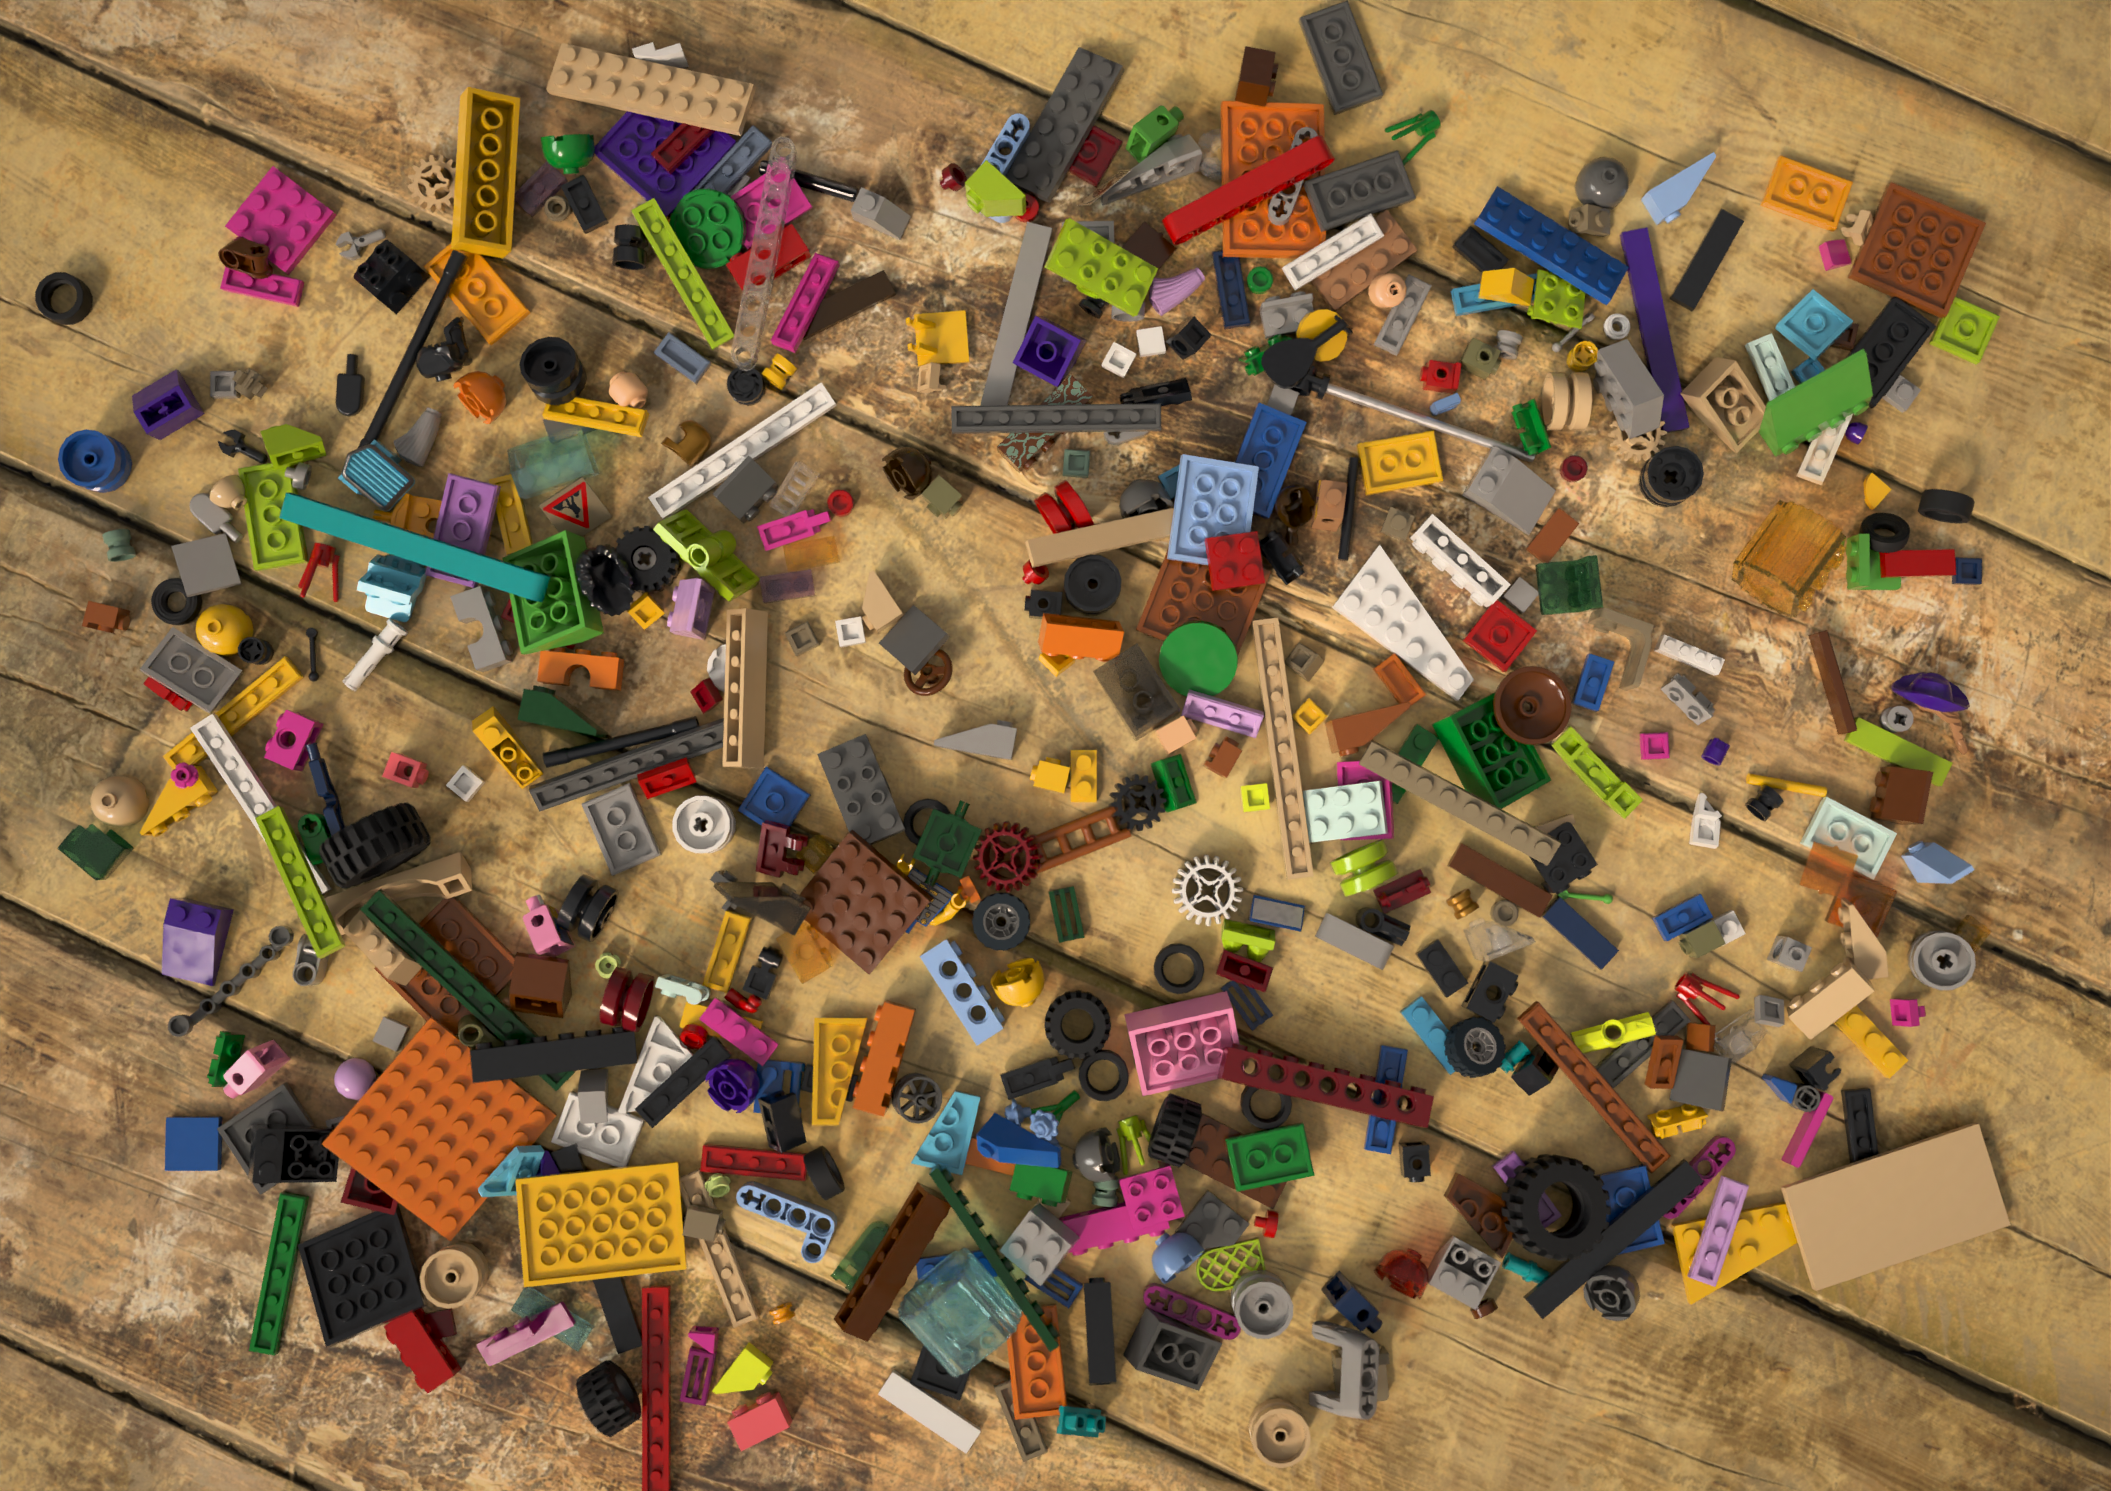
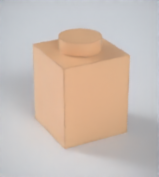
[1155,715,1198,755]

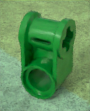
[298,813,331,866]

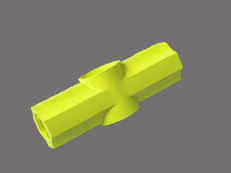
[1571,1012,1656,1054]

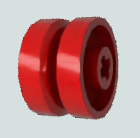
[1034,480,1095,534]

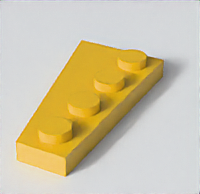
[812,1018,867,1126]

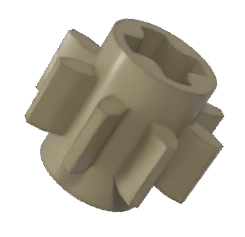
[232,367,268,400]

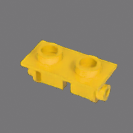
[1647,1104,1708,1139]

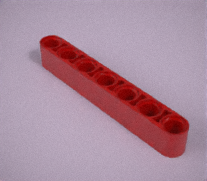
[1162,135,1335,245]

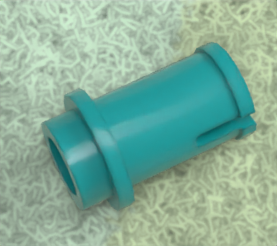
[1500,1040,1531,1073]

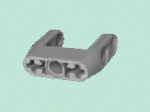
[1309,1321,1379,1420]

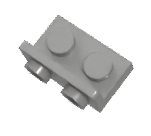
[1259,291,1314,339]

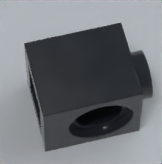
[1165,316,1212,360]

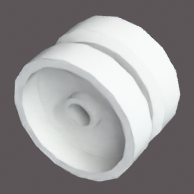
[672,796,735,853]

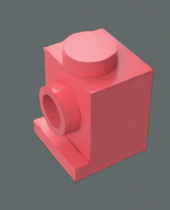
[382,752,429,788]

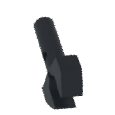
[218,430,268,464]

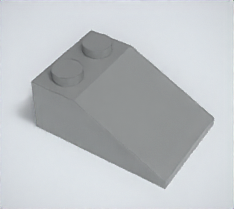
[1462,446,1556,535]

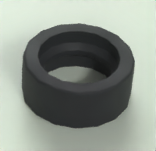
[35,272,92,325]
[1918,489,1975,524]
[903,799,951,845]
[1154,943,1204,994]
[1079,1049,1129,1101]
[1240,1078,1292,1130]
[803,1146,845,1200]

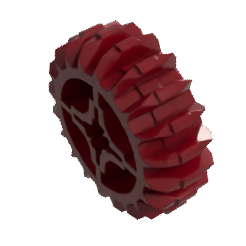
[972,821,1043,892]

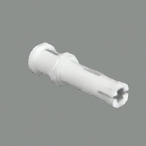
[342,618,408,691]

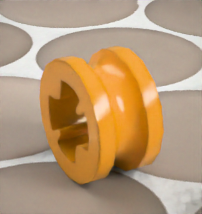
[769,1302,796,1324]

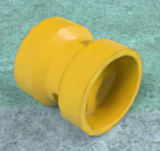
[1566,341,1598,372]
[761,353,797,390]

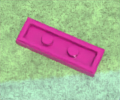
[220,266,305,307]
[1781,1090,1834,1168]

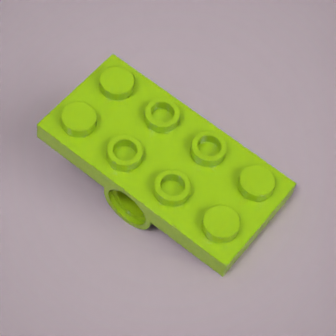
[1045,218,1158,317]
[653,509,761,602]

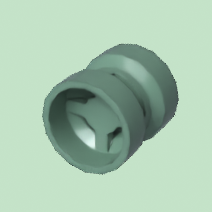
[102,529,136,562]
[1092,1178,1120,1207]

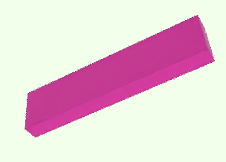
[770,253,840,353]

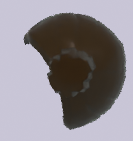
[1275,484,1315,545]

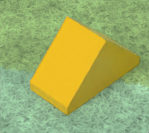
[1478,268,1534,306]

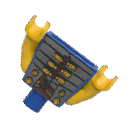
[897,854,971,934]

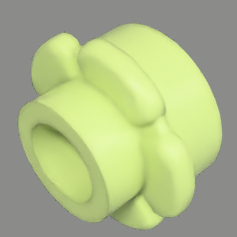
[595,952,621,978]
[705,1173,731,1198]

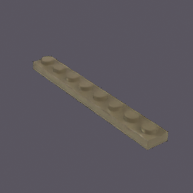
[1359,740,1561,866]

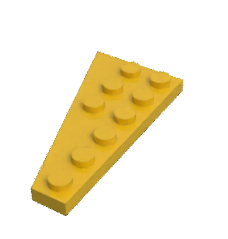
[1671,1201,1798,1305]

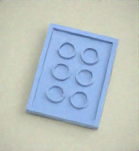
[1167,454,1259,565]

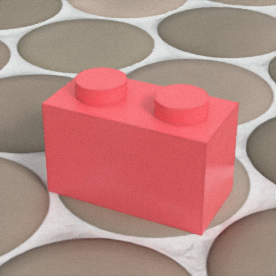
[727,1391,792,1451]

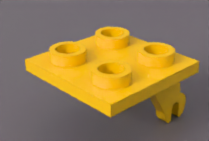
[905,310,969,366]

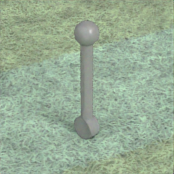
[1552,312,1595,353]

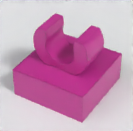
[1890,998,1926,1027]

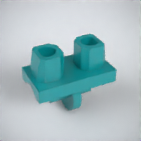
[1056,1405,1106,1438]

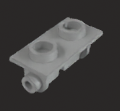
[1661,673,1715,726]

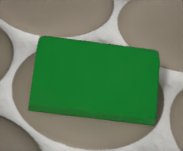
[1151,754,1197,813]

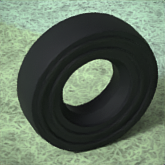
[1859,513,1910,553]
[151,578,202,625]

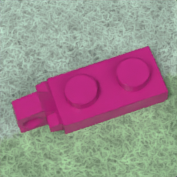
[757,509,832,551]

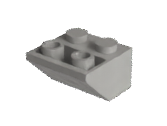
[1423,1236,1501,1310]

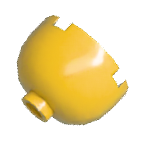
[195,604,253,657]
[991,958,1045,1007]

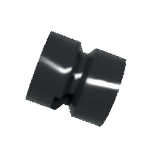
[612,224,648,270]

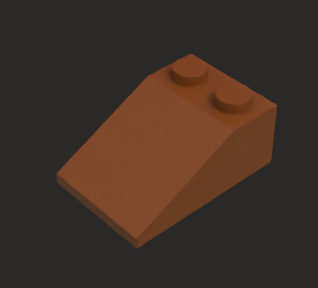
[1324,702,1410,757]

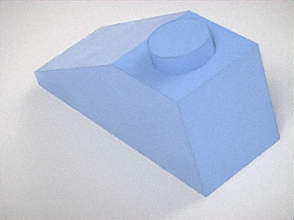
[1641,152,1716,225]
[1901,841,1974,884]

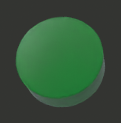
[1247,267,1273,294]

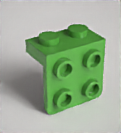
[1846,534,1901,591]

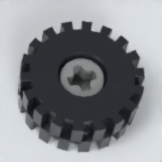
[613,526,681,594]

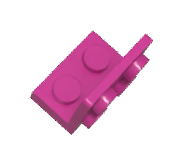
[1119,1161,1185,1231]

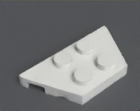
[618,1016,694,1113]

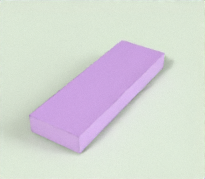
[1181,690,1264,738]

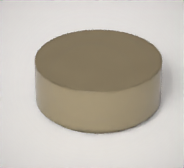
[1490,900,1518,926]

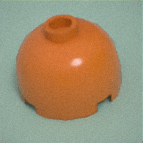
[454,371,506,424]

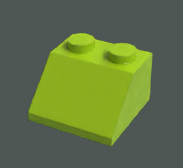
[965,160,1026,217]

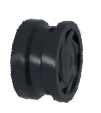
[727,366,766,406]

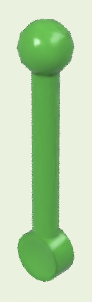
[1557,890,1613,904]

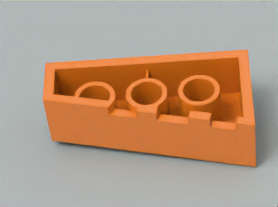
[853,1000,916,1117]

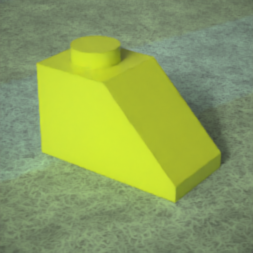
[712,1342,774,1394]

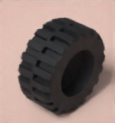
[319,803,431,889]
[1501,1154,1611,1261]

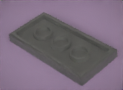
[1299,0,1383,115]
[1303,150,1416,232]

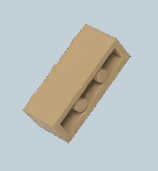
[343,910,422,986]
[1787,960,1874,1040]

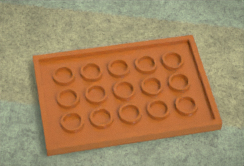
[1221,101,1326,259]

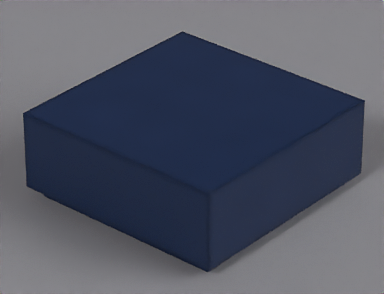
[1952,557,1982,585]

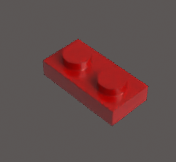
[637,757,697,799]

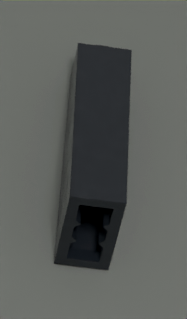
[1084,1278,1116,1386]

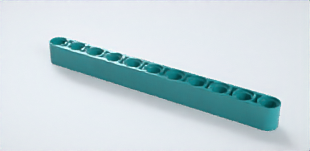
[279,492,550,602]

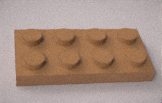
[1311,209,1417,312]

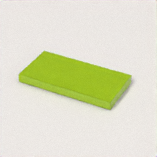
[238,463,309,571]

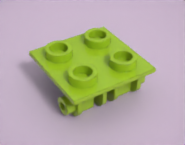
[1527,269,1585,329]

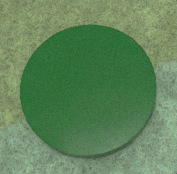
[669,189,746,269]
[1159,621,1238,696]

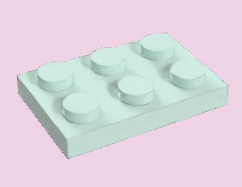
[1303,781,1388,843]
[1800,797,1897,880]

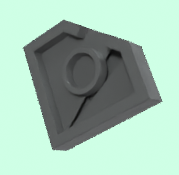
[1175,1190,1250,1249]

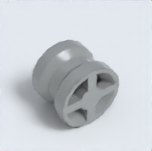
[1493,330,1523,359]
[1879,706,1914,733]

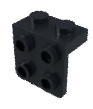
[353,240,430,315]
[1529,822,1598,894]

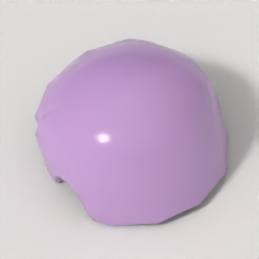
[334,1058,377,1100]

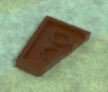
[1444,1172,1514,1259]

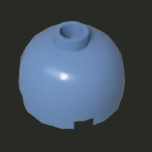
[1152,1232,1205,1285]

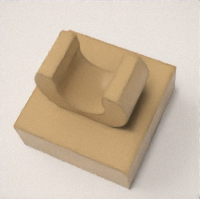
[1841,210,1873,246]
[917,362,948,394]

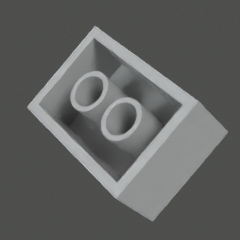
[1593,339,1664,439]

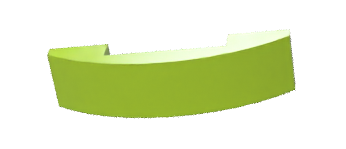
[1551,726,1643,819]

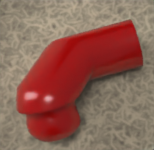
[724,988,762,1014]

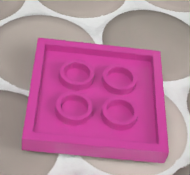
[225,166,337,275]

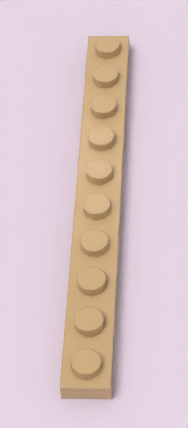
[1251,618,1314,880]

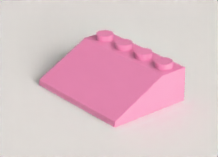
[1124,991,1244,1096]

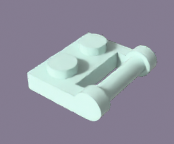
[655,974,711,1005]

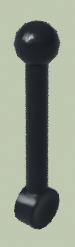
[306,628,319,682]

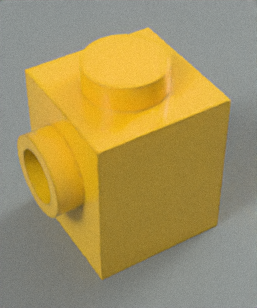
[1030,757,1070,794]

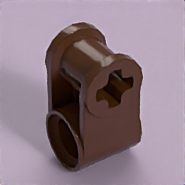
[218,236,273,279]

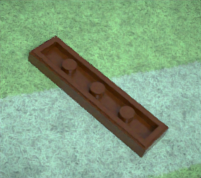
[1808,630,1857,735]
[1447,843,1553,918]

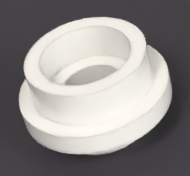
[1604,314,1630,340]

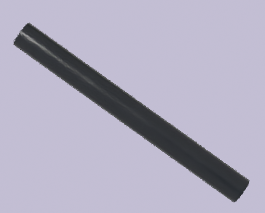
[1338,457,1360,561]

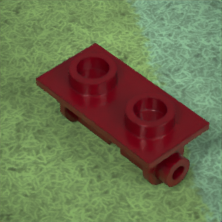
[1373,869,1431,914]

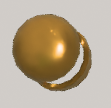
[661,420,711,467]

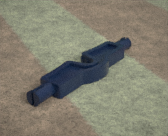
[306,743,345,837]

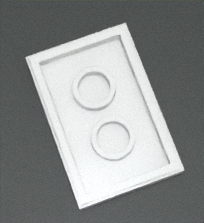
[551,1092,645,1167]

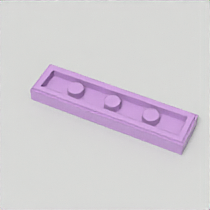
[1688,1175,1749,1287]

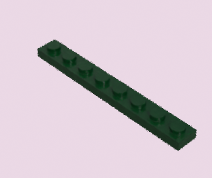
[929,1164,1060,1352]

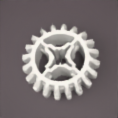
[1172,855,1243,926]

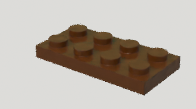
[1184,1113,1287,1209]

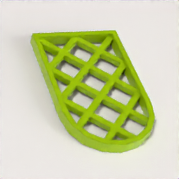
[1196,1238,1266,1291]

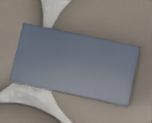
[653,332,712,385]

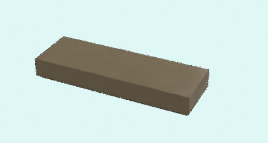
[994,1378,1048,1462]

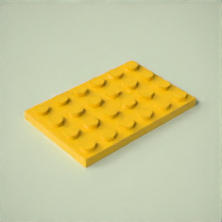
[516,1161,687,1287]

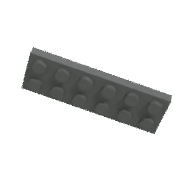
[1006,47,1125,203]

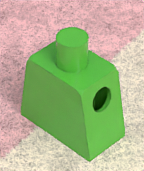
[1125,105,1184,163]

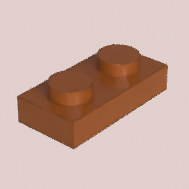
[1645,1035,1683,1089]

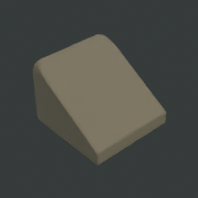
[1284,642,1324,681]

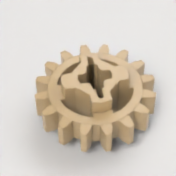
[407,155,456,213]
[1608,416,1667,463]

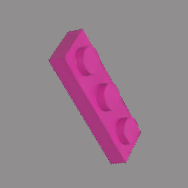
[699,997,779,1066]

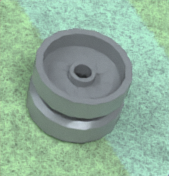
[1907,930,1976,990]
[1231,1270,1293,1339]

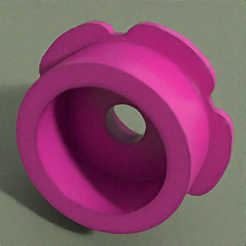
[171,762,199,789]

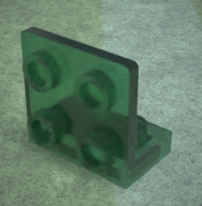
[1535,555,1603,615]

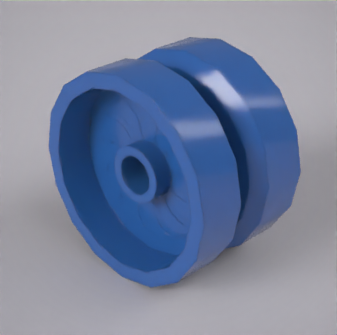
[58,429,132,493]

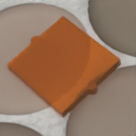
[1799,841,1858,899]

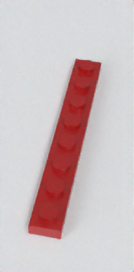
[642,1285,671,1491]

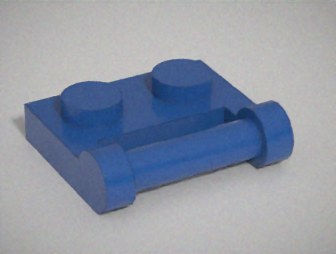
[753,1059,805,1115]

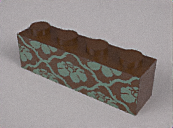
[997,374,1093,473]

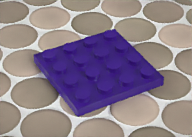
[594,111,737,220]

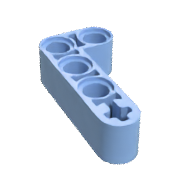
[980,113,1030,223]
[736,1181,837,1263]

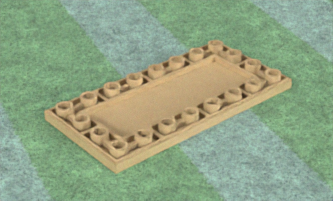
[1781,1123,2010,1291]

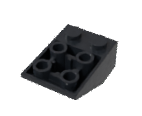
[248,1124,339,1183]

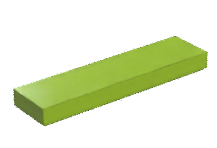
[1844,717,1953,786]

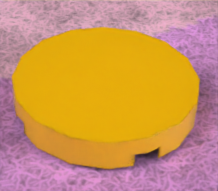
[1296,309,1347,362]

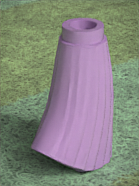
[1149,267,1205,316]

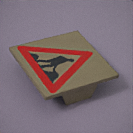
[538,476,612,537]

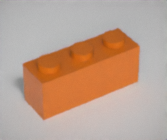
[1038,613,1124,662]

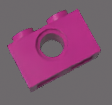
[264,710,324,771]

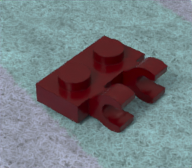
[755,820,809,878]

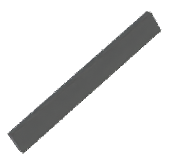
[951,403,1161,434]
[529,718,724,812]

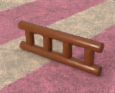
[1032,806,1132,874]

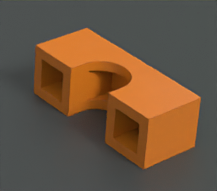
[537,647,624,691]

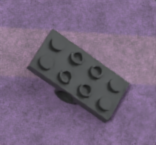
[817,734,906,845]

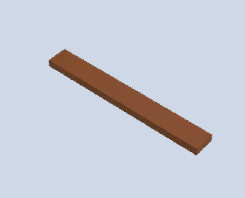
[1517,1001,1671,1173]

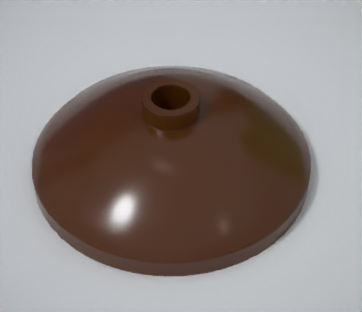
[1493,666,1572,745]

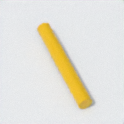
[1746,773,1827,797]

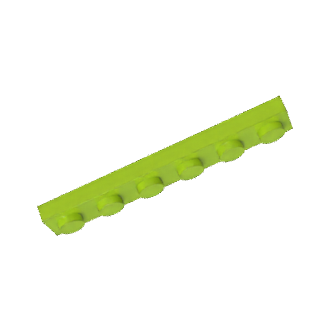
[631,198,735,350]
[255,806,346,959]

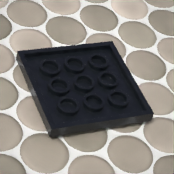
[298,1204,428,1347]

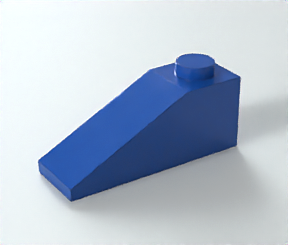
[976,1113,1061,1168]

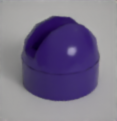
[1845,422,1868,445]

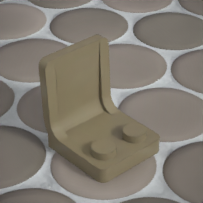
[1588,607,1654,691]

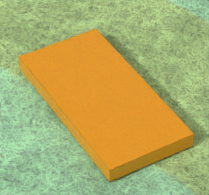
[423,243,531,346]

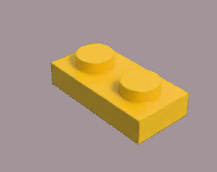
[1070,750,1097,803]

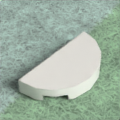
[707,644,726,692]

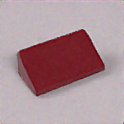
[1216,950,1273,992]

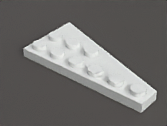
[1332,545,1474,701]

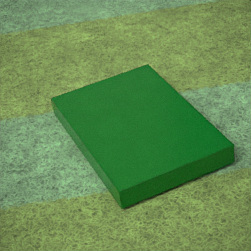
[1225,1122,1315,1192]

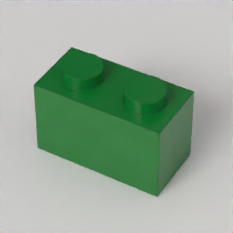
[1010,1164,1073,1207]

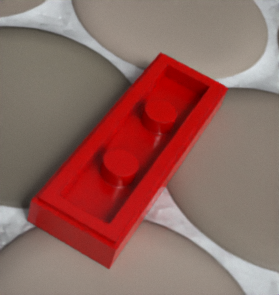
[1879,549,1956,578]

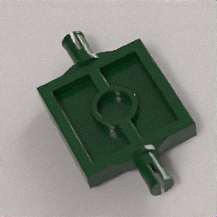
[912,800,982,887]

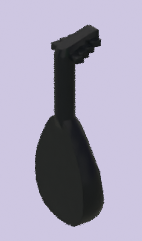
[1261,315,1353,389]

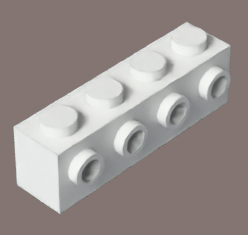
[1410,514,1511,608]

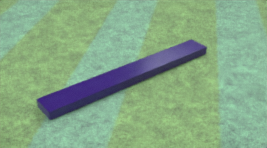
[1620,227,1690,433]

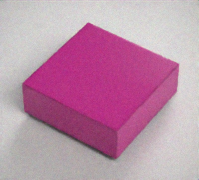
[1640,732,1670,760]

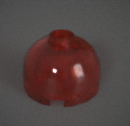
[1374,1248,1429,1299]

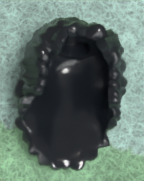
[575,544,636,616]

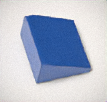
[1762,1074,1797,1104]

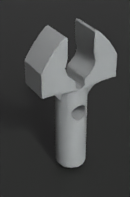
[336,229,386,261]

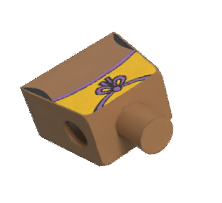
[1311,479,1347,532]

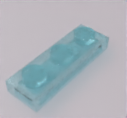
[511,1287,594,1351]

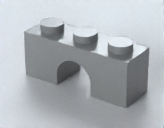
[450,586,513,672]

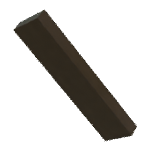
[803,270,896,340]

